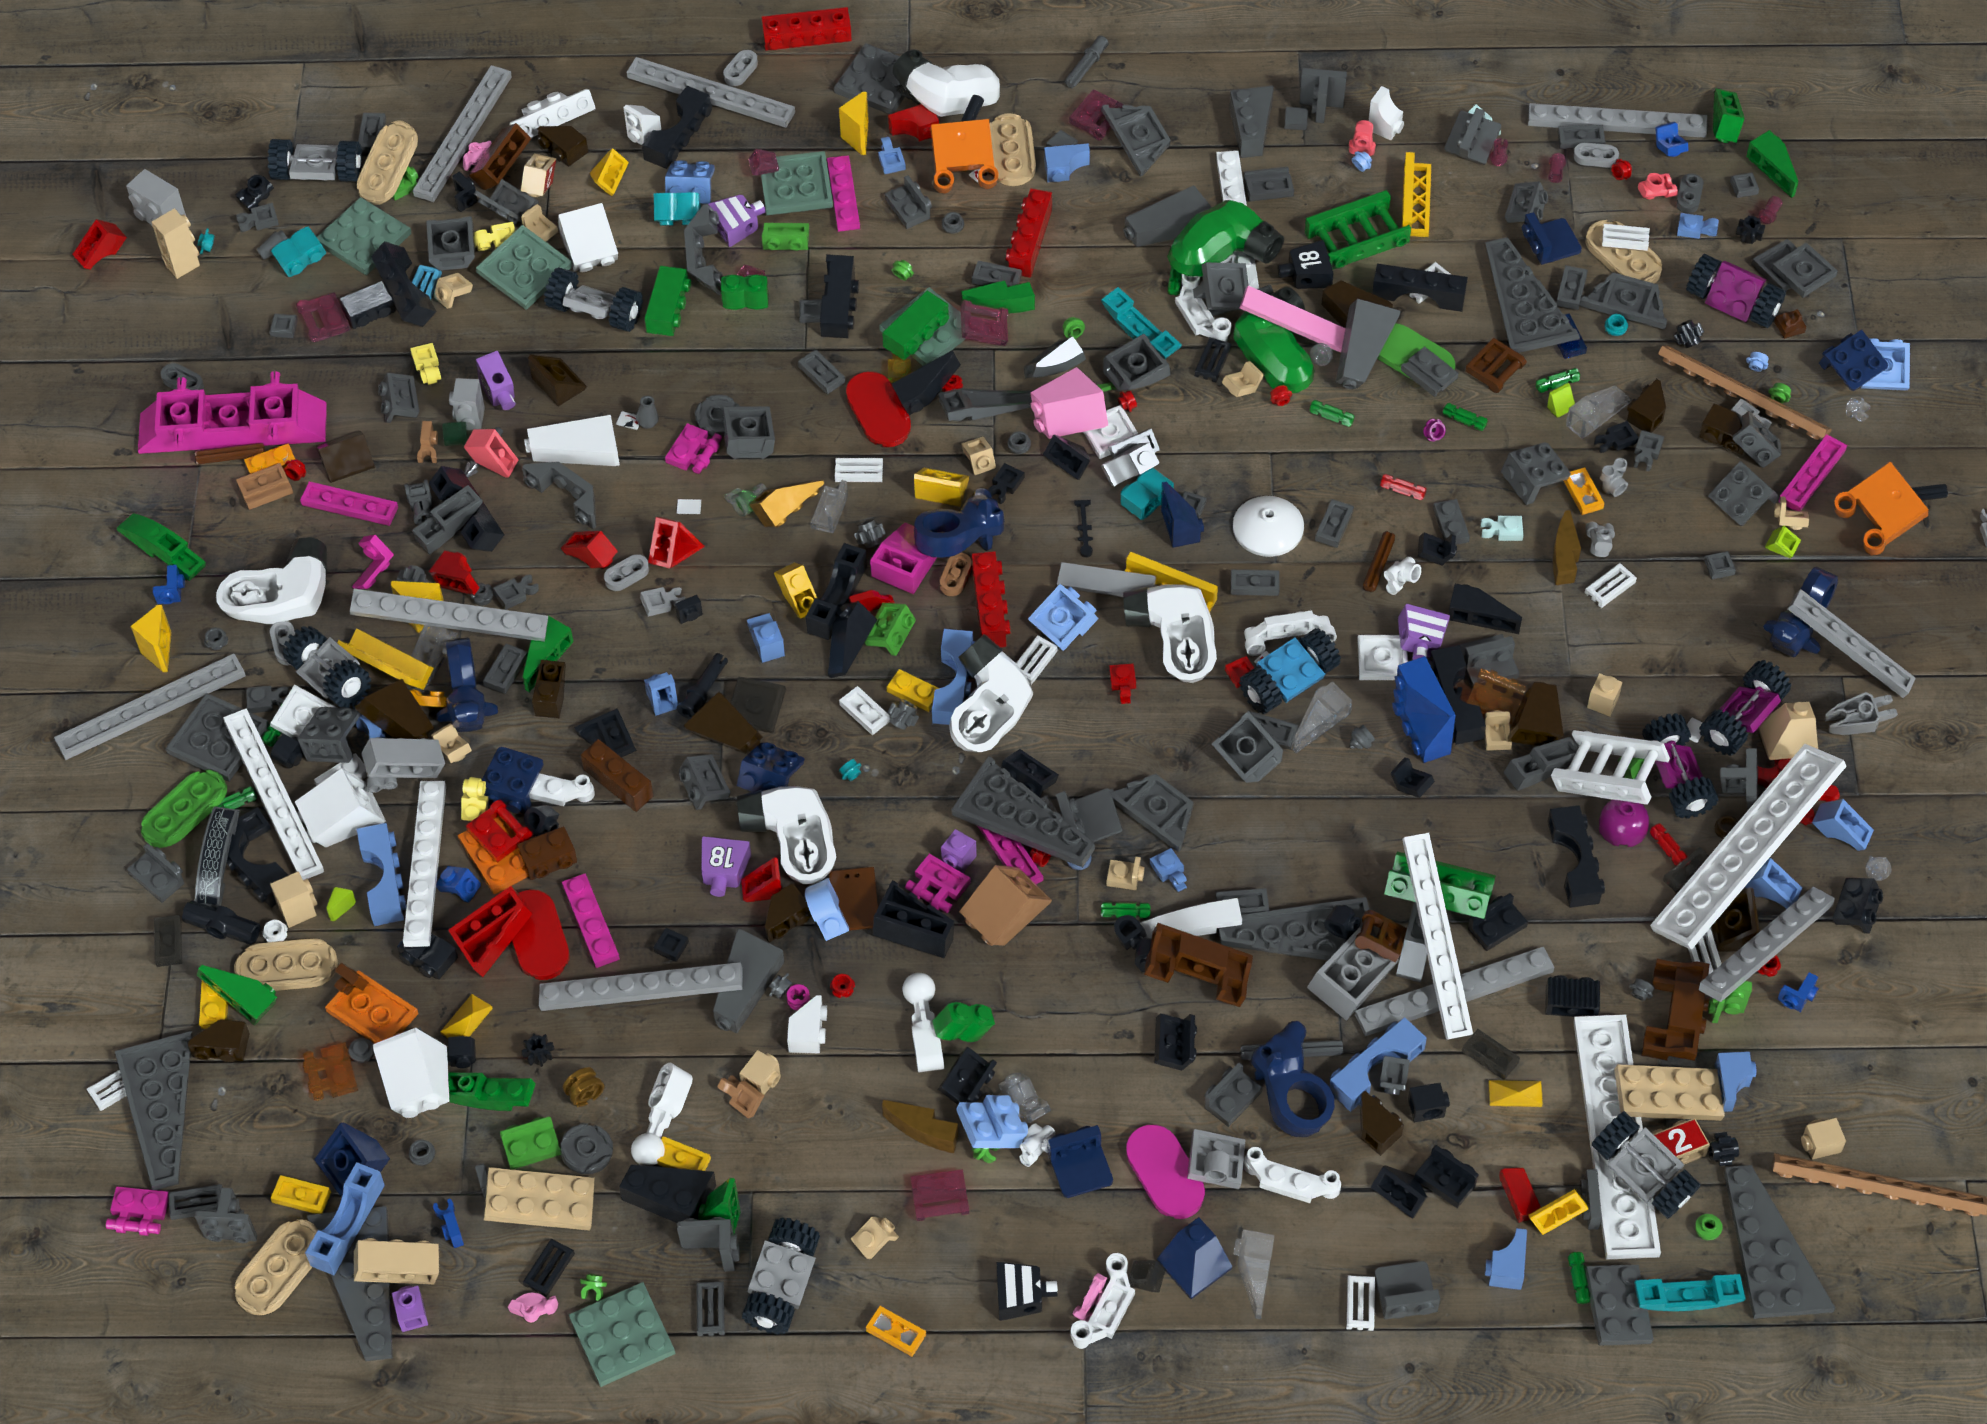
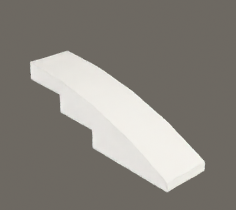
[1140,898,1242,939]

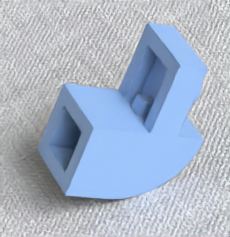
[805,878,849,941]

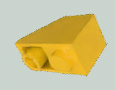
[774,562,817,619]

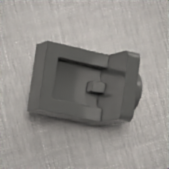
[1379,1056,1410,1095]

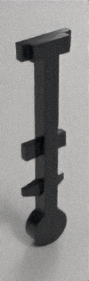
[1074,500,1093,558]

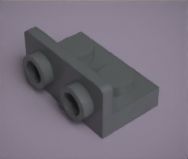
[885,175,932,229]
[1505,181,1548,223]
[378,373,419,423]
[1733,411,1781,468]
[679,754,731,810]
[127,843,185,903]
[1205,1063,1263,1127]

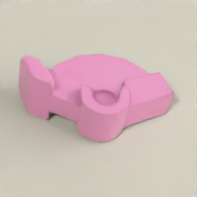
[463,141,492,171]
[1073,1273,1107,1322]
[508,1293,558,1323]

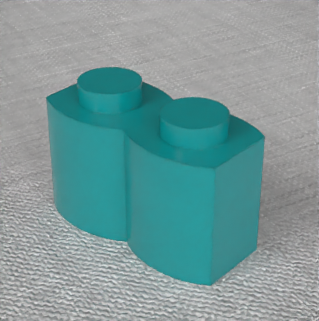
[654,192,701,226]
[271,226,327,277]
[1120,468,1174,520]

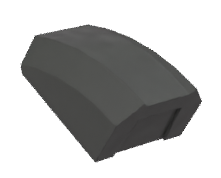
[426,216,475,271]
[1103,334,1171,391]
[1024,336,1086,379]
[723,407,775,459]
[1212,711,1283,783]

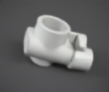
[1384,557,1421,595]
[1019,1123,1055,1167]

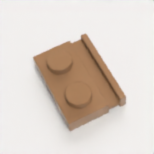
[236,463,293,510]

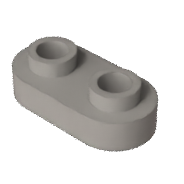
[723,50,758,86]
[1573,143,1619,168]
[604,555,649,591]
[270,621,295,665]

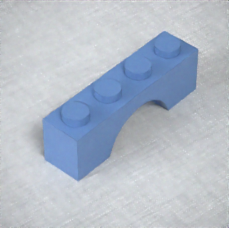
[932,629,976,725]
[357,823,407,926]
[1329,1017,1427,1112]
[305,1162,385,1275]

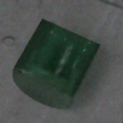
[442,422,469,446]

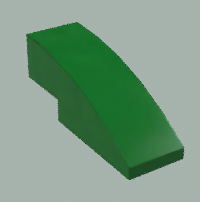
[961,280,1035,314]

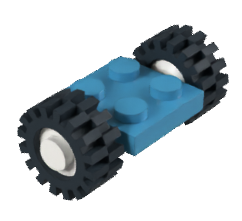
[1239,628,1341,714]

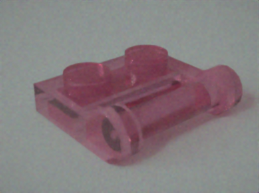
[1069,89,1123,141]
[296,292,350,342]
[961,300,1008,346]
[911,1169,969,1221]

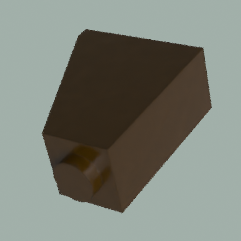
[1321,280,1393,328]
[355,679,434,739]
[1508,682,1564,746]
[684,692,763,754]

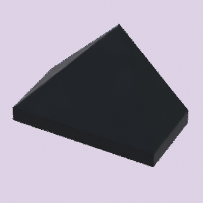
[1043,435,1091,480]
[1371,1165,1427,1219]

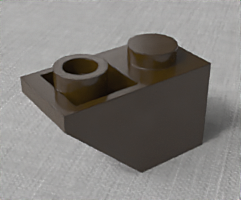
[537,126,588,167]
[1627,378,1666,433]
[1699,403,1744,455]
[532,660,566,719]
[765,883,811,943]
[188,1020,250,1062]
[1360,1091,1404,1156]

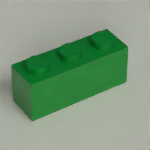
[645,266,691,336]
[882,290,949,360]

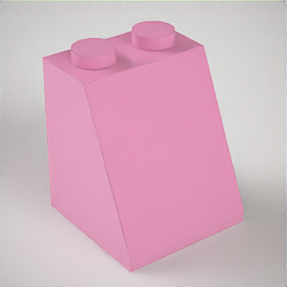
[1030,367,1108,439]

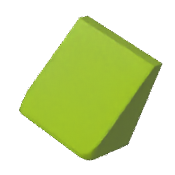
[1547,383,1575,418]
[1765,526,1801,558]
[326,887,356,921]

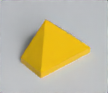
[590,149,629,196]
[440,994,493,1038]
[1488,1080,1543,1107]
[1529,1189,1589,1235]

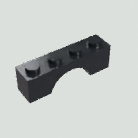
[642,86,712,169]
[371,241,437,327]
[1372,263,1468,312]
[429,466,505,552]
[806,543,867,640]
[1428,645,1486,745]
[1547,805,1605,908]
[226,823,289,908]

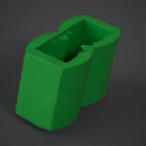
[721,275,769,310]
[932,1002,995,1042]

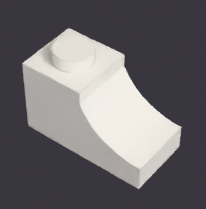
[1369,86,1404,140]

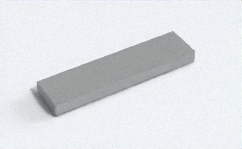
[1057,562,1156,597]

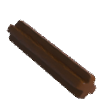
[195,443,265,464]
[1363,531,1395,592]

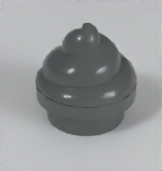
[1350,725,1376,749]

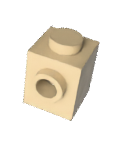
[1587,673,1623,716]
[739,1050,781,1095]
[1801,1118,1846,1160]

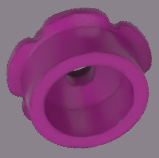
[1423,419,1446,442]

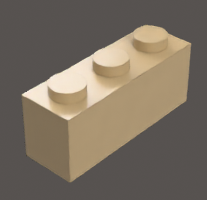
[152,208,200,279]
[354,1238,439,1285]

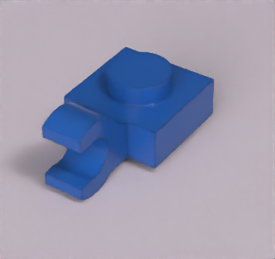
[433,1198,464,1248]

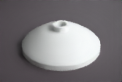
[1233,496,1304,557]

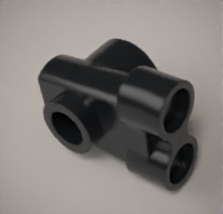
[235,175,274,212]

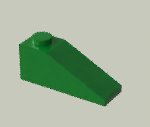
[1713,88,1745,143]
[1746,130,1799,198]
[523,616,574,692]
[197,965,277,1026]
[698,1178,741,1234]

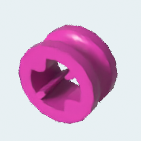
[787,984,810,1011]

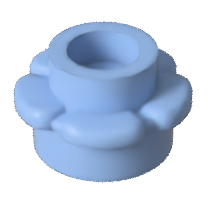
[1351,151,1372,172]
[1746,352,1769,372]

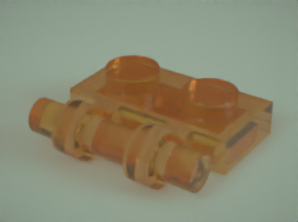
[1467,668,1527,725]
[303,1042,358,1101]

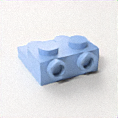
[1861,338,1910,390]
[1028,584,1099,651]
[956,1095,1028,1148]

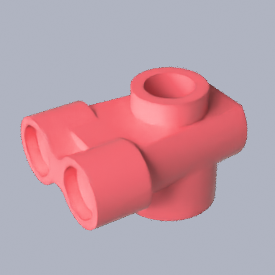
[1348,120,1376,156]
[1638,173,1678,200]

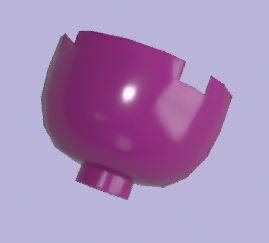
[1599,799,1649,847]

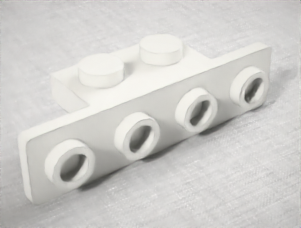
[510,89,595,138]

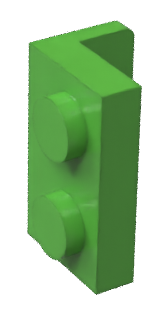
[762,223,809,251]

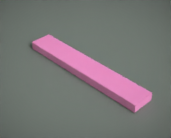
[1240,286,1345,353]

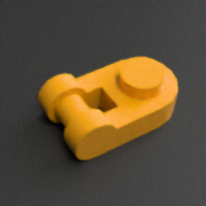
[410,689,448,707]

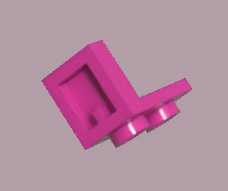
[352,535,394,589]

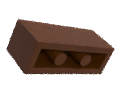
[469,123,532,190]
[581,739,654,812]

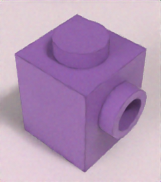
[941,829,977,873]
[392,1286,428,1332]

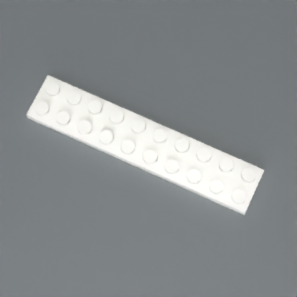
[1650,744,1846,950]
[1573,1015,1661,1260]

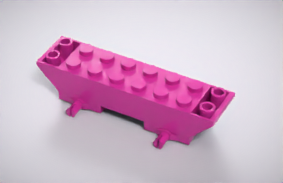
[138,371,327,454]

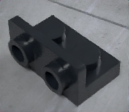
[1001,749,1059,798]
[1468,893,1528,951]

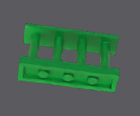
[1305,190,1411,270]
[1384,851,1496,919]

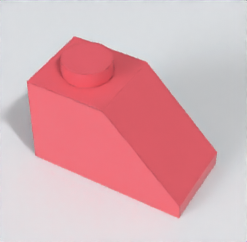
[464,429,519,478]

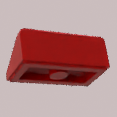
[1499,1168,1541,1223]

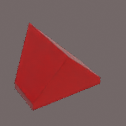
[648,517,705,569]
[741,855,782,902]

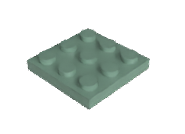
[759,151,833,215]
[317,197,412,276]
[476,225,573,310]
[879,287,977,366]
[569,1282,676,1387]

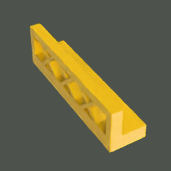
[1402,152,1431,237]
[1125,552,1218,613]
[337,628,434,690]

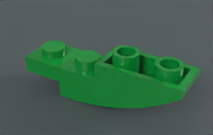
[117,513,206,581]
[448,1072,536,1111]

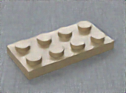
[1614,1064,1725,1121]
[484,1167,595,1231]

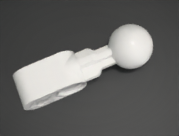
[902,973,944,1073]
[631,1063,693,1166]

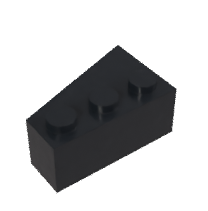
[820,254,859,338]
[873,880,954,958]
[619,1165,716,1223]

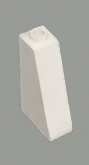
[524,415,620,466]

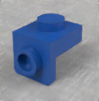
[1655,122,1689,157]
[153,565,185,604]
[436,866,481,903]
[1778,972,1819,1012]

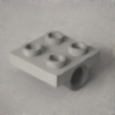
[1187,1129,1245,1189]

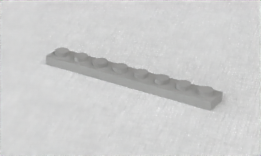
[627,57,795,128]
[413,65,512,202]
[1528,103,1707,138]
[350,589,548,642]
[54,654,246,760]
[1699,887,1835,1002]
[1355,946,1555,1036]
[539,962,743,1011]

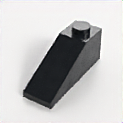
[892,350,961,415]
[1448,583,1522,634]
[828,601,877,678]

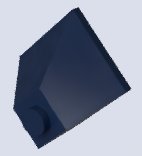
[1161,482,1204,548]
[314,1123,390,1198]
[1157,1217,1232,1299]

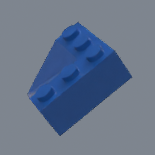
[1392,656,1455,763]

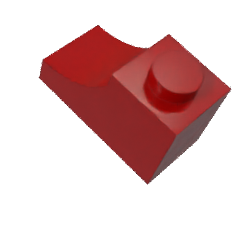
[888,104,939,141]
[72,219,127,270]
[561,531,618,568]
[429,550,479,595]

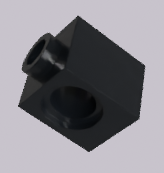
[1408,1083,1450,1123]

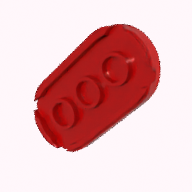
[846,372,911,447]
[512,890,570,980]

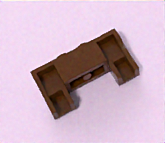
[1144,923,1253,1007]
[1641,959,1710,1061]

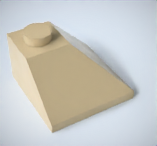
[1758,702,1818,760]

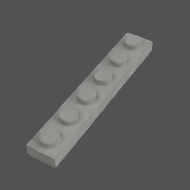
[1788,589,1916,698]

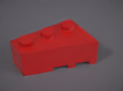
[448,886,533,977]

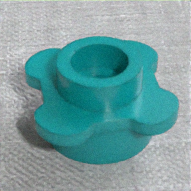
[197,228,215,254]

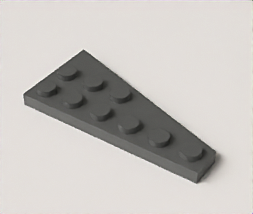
[1485,237,1580,353]

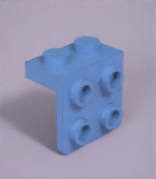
[665,160,715,204]

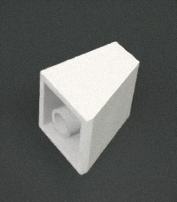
[558,203,618,272]
[295,768,386,847]
[373,1028,449,1118]

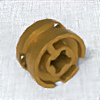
[562,1067,605,1107]

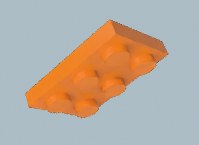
[458,816,529,895]
[325,970,419,1044]

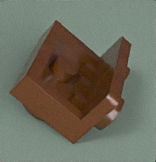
[517,826,577,880]

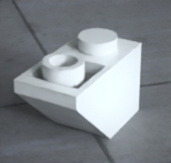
[623,105,661,145]
[787,995,827,1053]

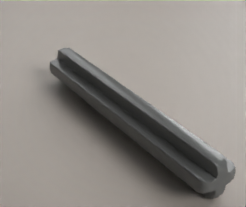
[1240,1040,1343,1060]

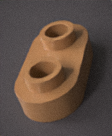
[940,553,972,596]

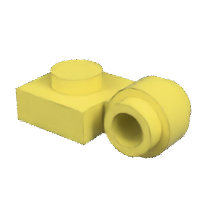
[473,222,515,251]
[410,343,441,385]
[461,777,488,821]

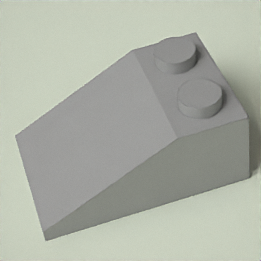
[1307,927,1399,1021]

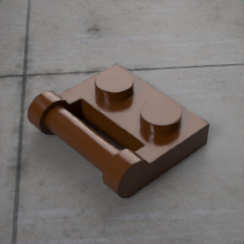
[1465,338,1527,393]
[1355,910,1407,963]

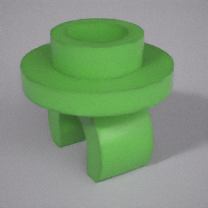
[972,1148,1000,1163]
[580,1274,607,1301]

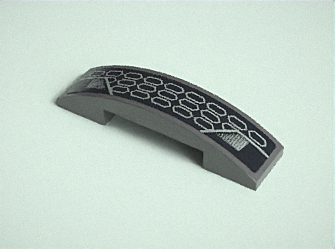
[195,807,239,908]

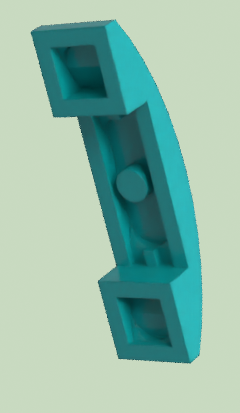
[1101,287,1182,359]
[1634,1274,1745,1311]

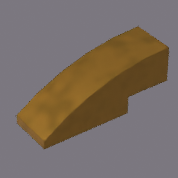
[1553,510,1581,585]
[882,1100,958,1153]

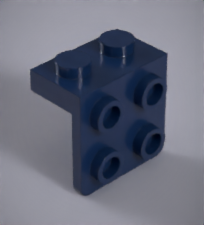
[1522,212,1582,265]
[1819,330,1888,391]
[737,742,805,792]
[482,747,544,814]
[1048,1125,1113,1198]

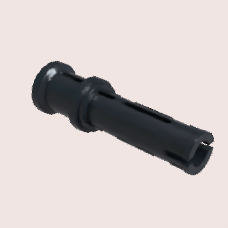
[677,653,728,719]

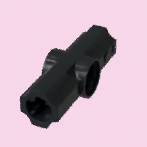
[182,900,261,945]

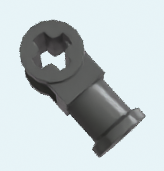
[404,479,433,525]

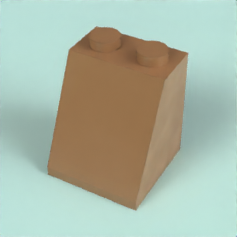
[959,865,1052,946]

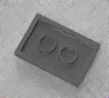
[1585,1265,1654,1346]

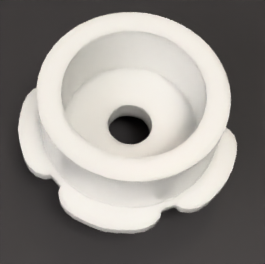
[263,920,288,942]

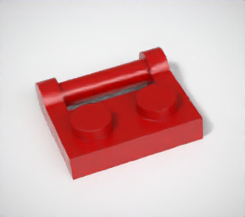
[466,799,532,863]

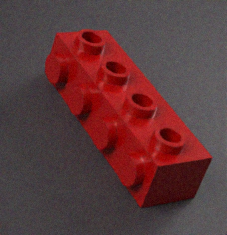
[762,7,852,51]
[1005,188,1052,278]
[972,551,1010,647]

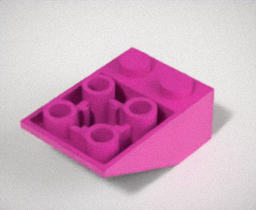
[870,523,937,594]

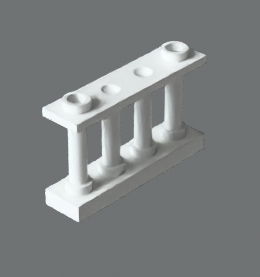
[1551,730,1670,805]

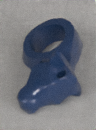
[914,488,1005,558]
[1763,567,1838,657]
[436,638,498,732]
[1251,1021,1336,1137]

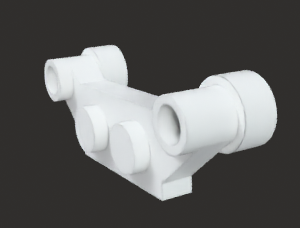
[1175,274,1231,342]
[1244,610,1337,656]
[529,774,595,806]
[1244,1147,1341,1203]
[1071,1253,1135,1349]

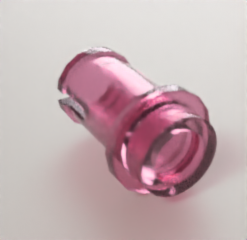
[1490,138,1508,166]
[1548,153,1567,183]
[1759,196,1783,224]

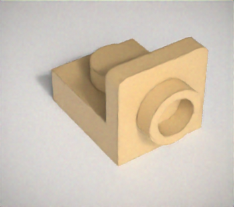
[434,273,473,309]
[961,437,996,475]
[1106,857,1145,890]

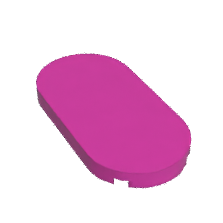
[1126,1125,1205,1219]

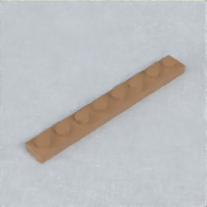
[1658,345,1832,440]
[1772,1153,1987,1216]

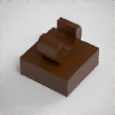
[1774,309,1806,339]
[334,963,369,995]

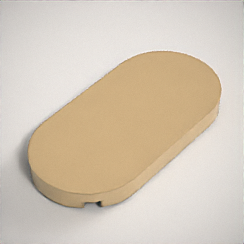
[990,113,1036,186]
[357,121,418,205]
[1585,220,1662,284]
[234,939,338,991]
[235,1220,318,1315]

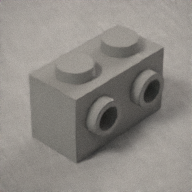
[449,378,485,430]

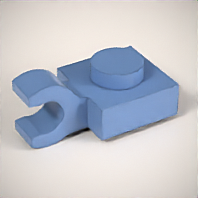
[878,137,906,175]
[1677,213,1719,239]
[1150,848,1187,892]

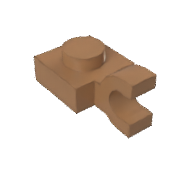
[417,421,438,463]
[717,1075,765,1118]

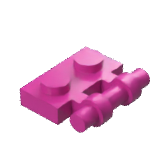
[665,423,722,474]
[905,853,971,913]
[106,1186,169,1236]

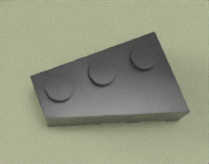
[1229,86,1274,158]

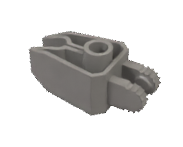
[1825,692,1898,735]

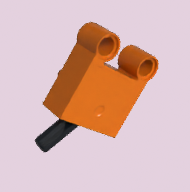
[931,95,999,194]
[1834,462,1948,555]

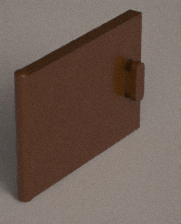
[829,867,878,931]

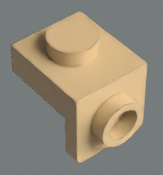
[521,204,558,242]
[1222,361,1264,397]
[1774,496,1809,530]
[1484,710,1512,751]
[431,723,472,763]
[851,1217,899,1259]

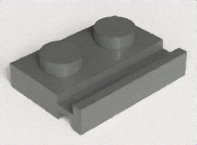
[1244,167,1294,201]
[1401,347,1459,397]

